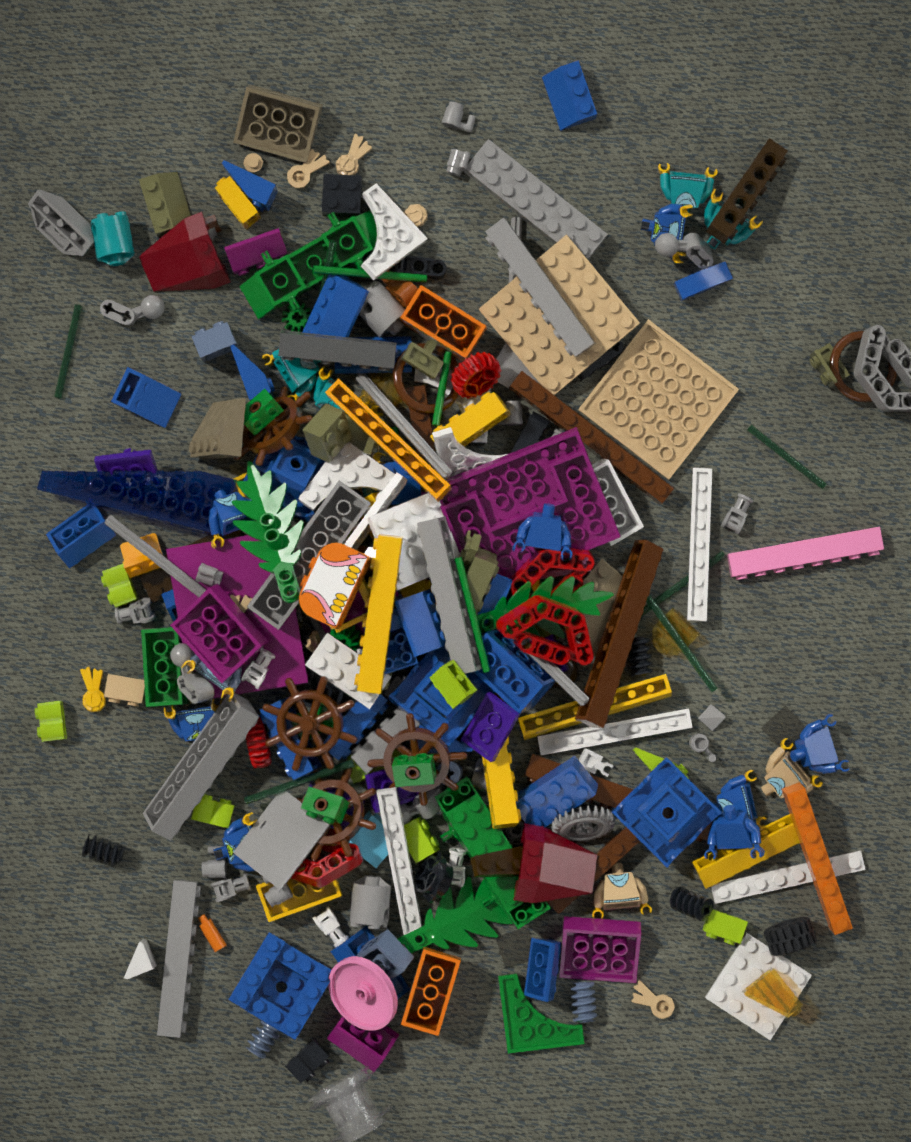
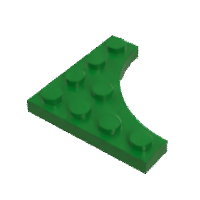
[498,973,584,1054]

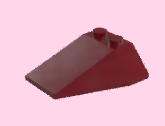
[139,211,231,292]
[513,823,597,904]

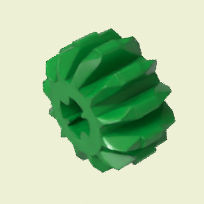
[282,303,312,332]
[330,625,361,651]

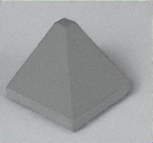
[698,704,726,731]

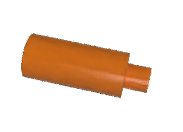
[198,914,227,952]

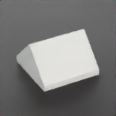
[124,939,157,979]

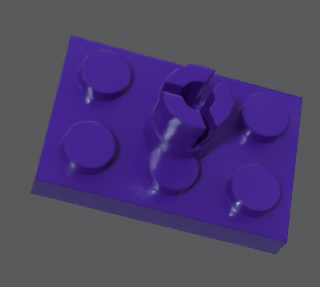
[94,448,161,489]
[461,692,520,762]
[365,769,419,813]

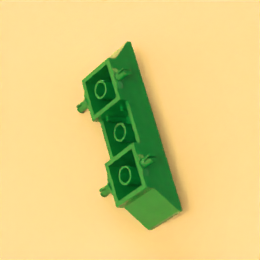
[239,210,377,320]
[434,777,551,929]

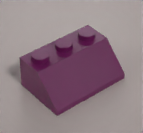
[224,228,288,276]
[327,1016,399,1072]

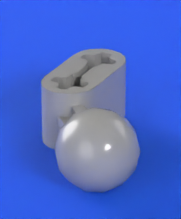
[655,233,714,269]
[100,295,165,326]
[170,643,214,704]
[400,783,445,825]

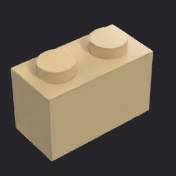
[104,674,145,707]

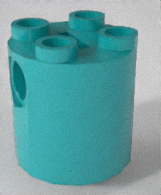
[90,211,135,266]

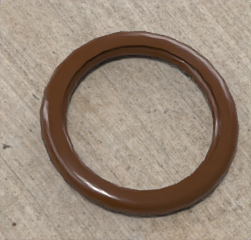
[829,330,897,403]
[393,343,459,414]

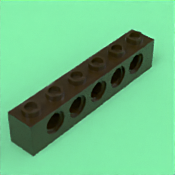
[706,138,788,244]

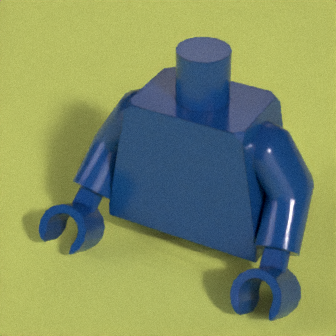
[512,503,572,560]
[790,714,850,774]
[704,805,765,860]

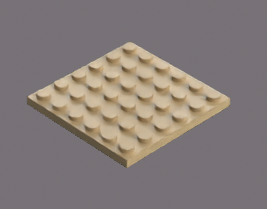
[479,234,640,396]
[578,319,739,480]

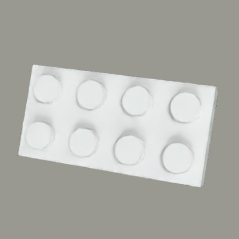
[305,633,391,709]

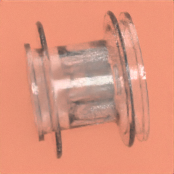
[307,1065,393,1142]

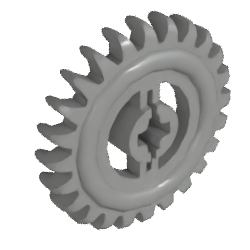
[552,806,615,843]

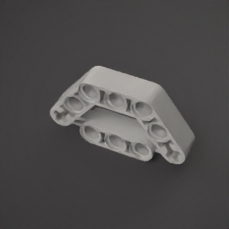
[854,325,911,412]

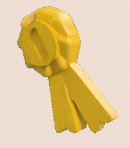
[80,667,106,712]

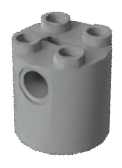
[359,282,405,338]
[350,875,391,929]

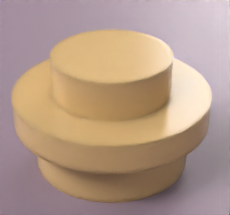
[244,153,263,173]

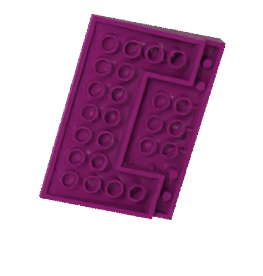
[440,427,621,580]
[166,535,308,699]

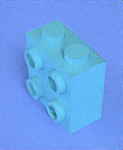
[348,811,388,868]

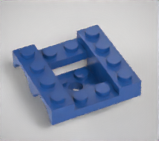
[243,436,326,523]
[388,646,496,748]
[611,757,722,867]
[228,932,331,1040]

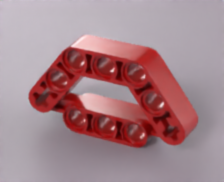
[511,548,594,625]
[496,595,593,665]
[291,828,363,887]

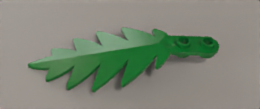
[232,461,304,603]
[477,576,614,638]
[397,877,513,953]

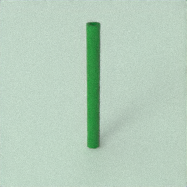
[432,351,452,427]

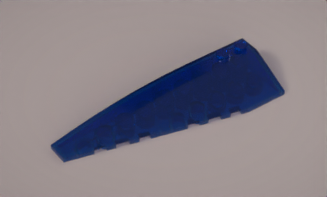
[37,471,237,539]

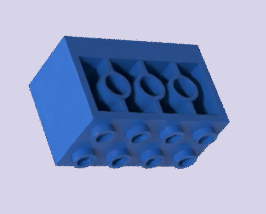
[474,629,556,714]

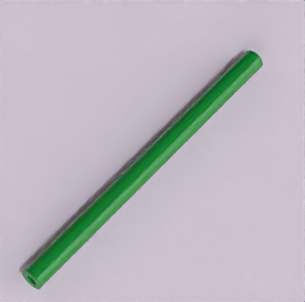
[313,265,427,283]
[454,557,491,673]

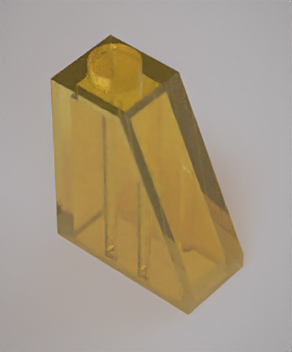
[742,967,803,1018]

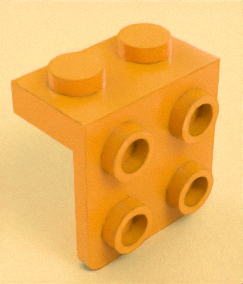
[120,533,163,578]

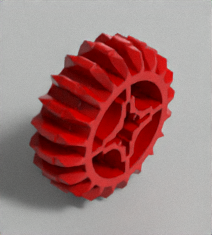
[451,352,502,399]
[246,717,272,768]

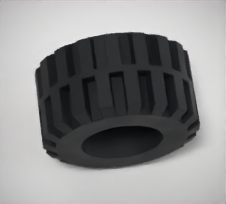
[763,917,817,956]

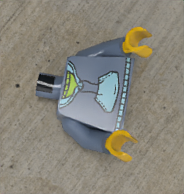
[181,654,242,702]

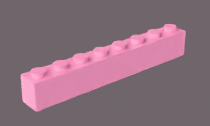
[727,527,884,580]

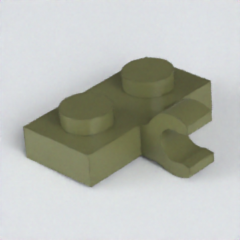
[401,338,444,379]
[459,530,482,572]

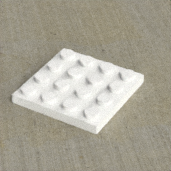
[367,493,460,591]
[705,932,812,1040]

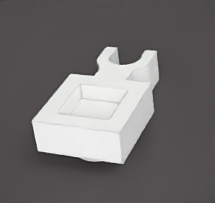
[579,748,613,777]

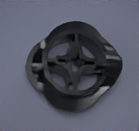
[415,851,454,903]

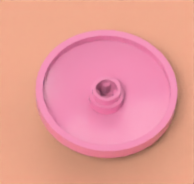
[328,956,398,1031]

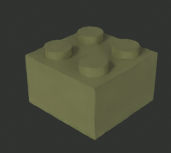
[303,404,353,463]

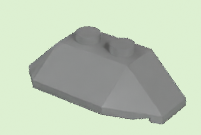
[28,189,94,256]

